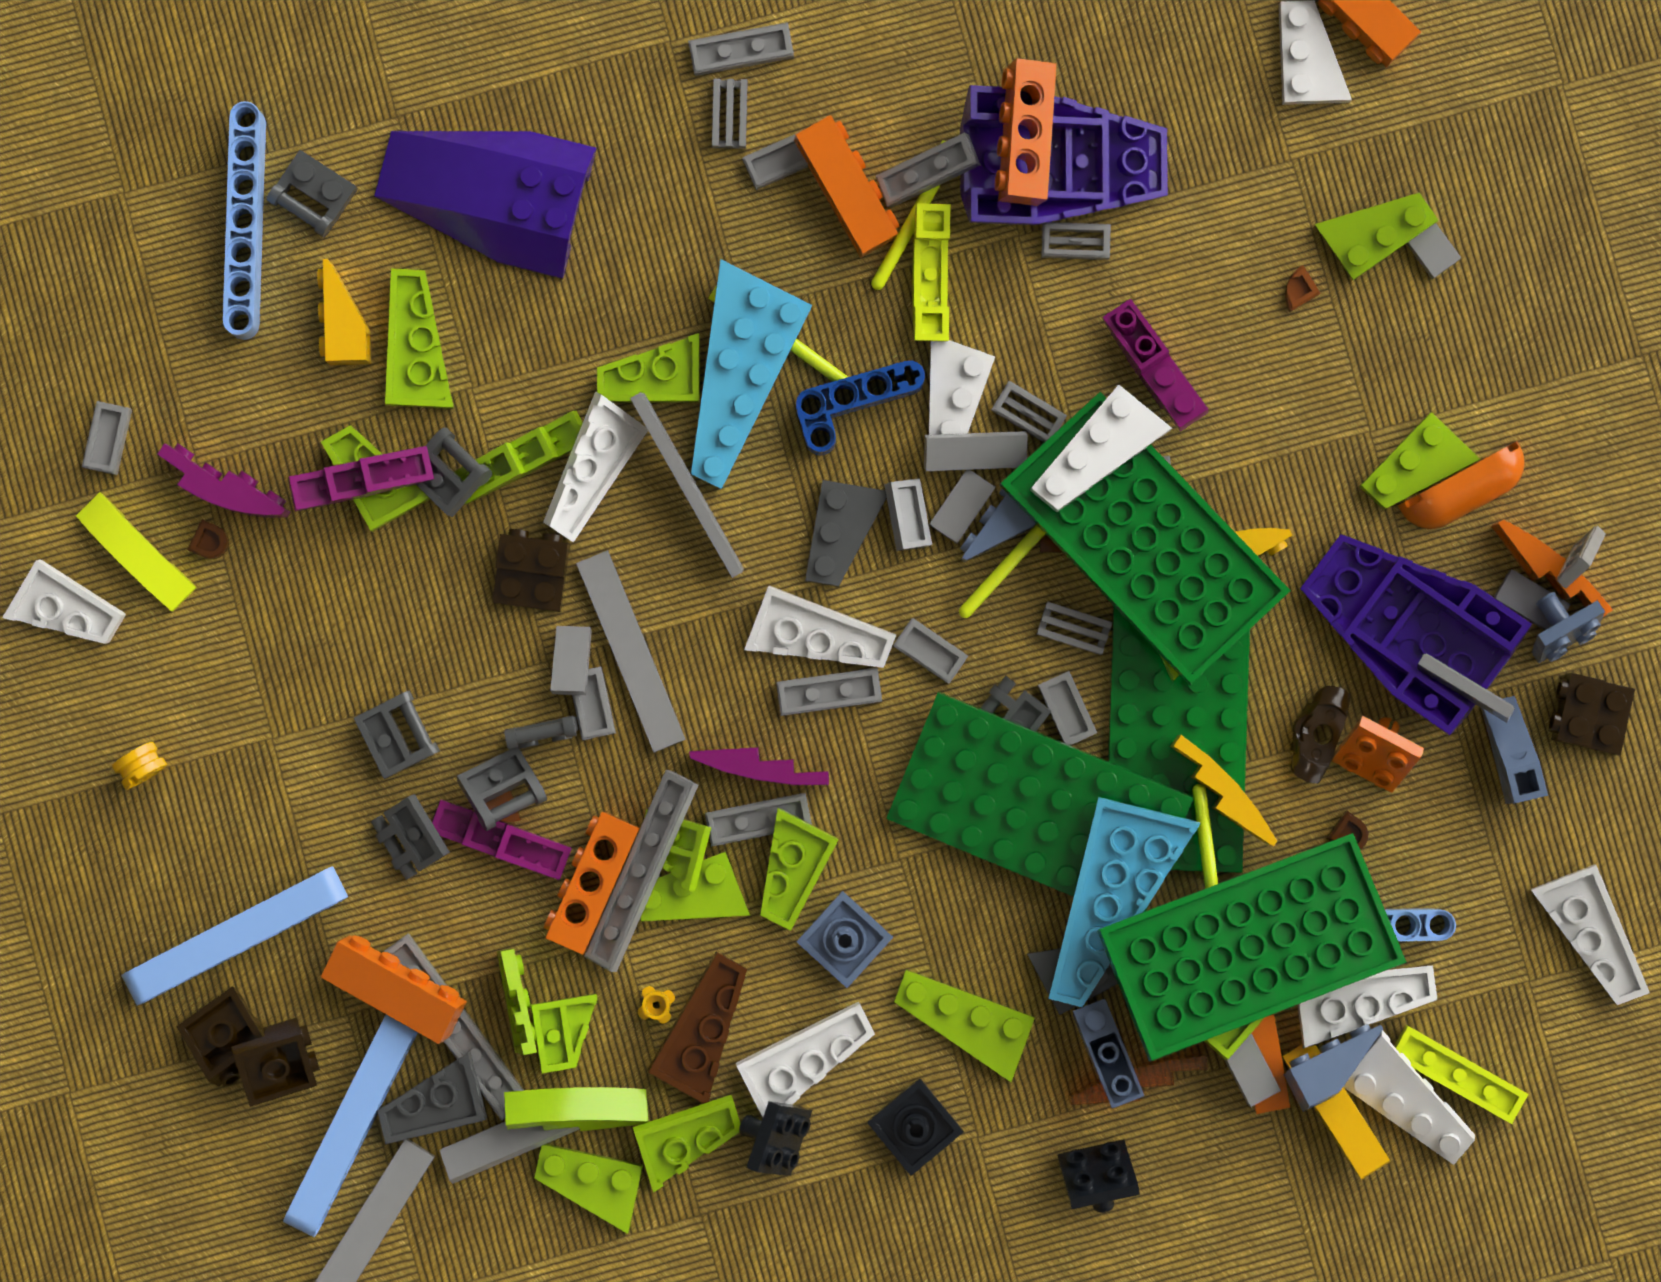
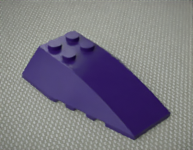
[960,85,1168,225]
[374,131,597,279]
[1300,534,1532,736]

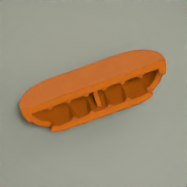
[1398,441,1525,529]

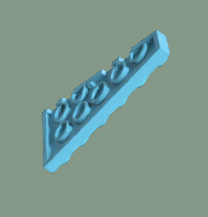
[691,259,812,489]
[1049,797,1200,1007]

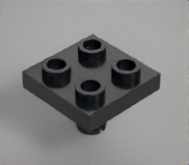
[867,1077,964,1176]
[739,1101,813,1176]
[1057,1140,1140,1213]

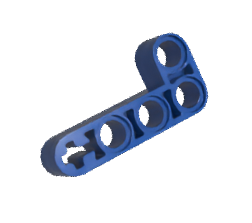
[796,360,925,456]

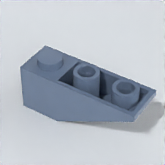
[960,489,1036,563]
[1482,696,1548,804]
[1073,999,1144,1109]
[1284,1024,1383,1112]

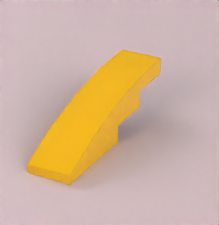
[1170,735,1277,847]
[1282,1044,1390,1180]

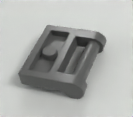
[266,150,358,238]
[416,428,492,517]
[354,690,440,779]
[504,716,579,750]
[457,748,547,831]

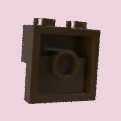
[492,529,570,612]
[1549,673,1635,756]
[176,986,265,1087]
[231,1017,320,1107]

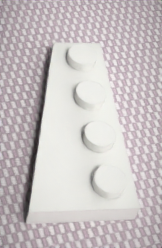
[1030,385,1172,512]
[543,392,648,542]
[744,586,896,668]
[1531,864,1650,1005]
[1298,965,1437,1049]
[736,1001,875,1117]
[1344,1030,1475,1165]

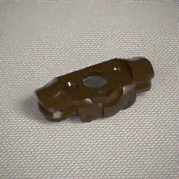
[1290,685,1351,784]

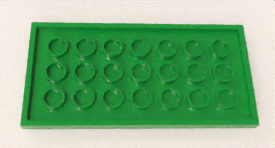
[1000,392,1291,686]
[1108,606,1250,873]
[886,691,1194,912]
[1097,833,1406,1062]

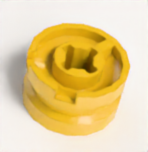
[111,742,167,790]

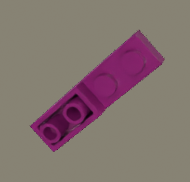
[1102,298,1209,432]
[157,443,291,518]

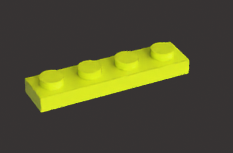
[1394,1025,1528,1124]

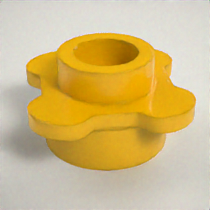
[638,986,675,1024]

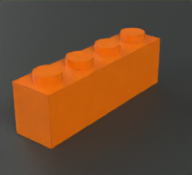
[1318,0,1421,68]
[794,115,900,258]
[321,935,467,1044]

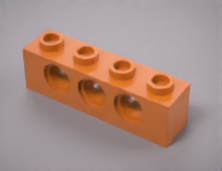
[995,58,1057,206]
[543,811,640,955]

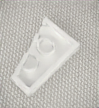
[2,559,126,644]

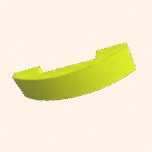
[912,203,951,341]
[76,492,197,612]

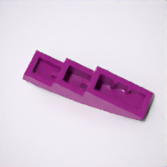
[287,446,434,512]
[689,748,829,785]
[432,799,572,880]

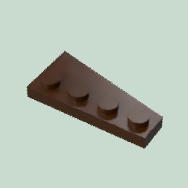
[647,951,747,1103]

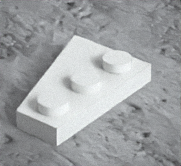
[1279,0,1352,105]
[929,340,995,435]

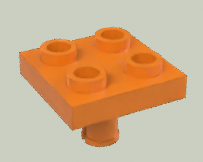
[1332,716,1424,793]

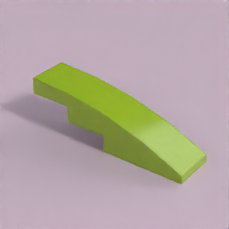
[454,411,583,504]
[504,1087,649,1131]

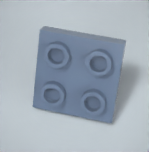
[1531,592,1605,663]
[796,891,893,988]

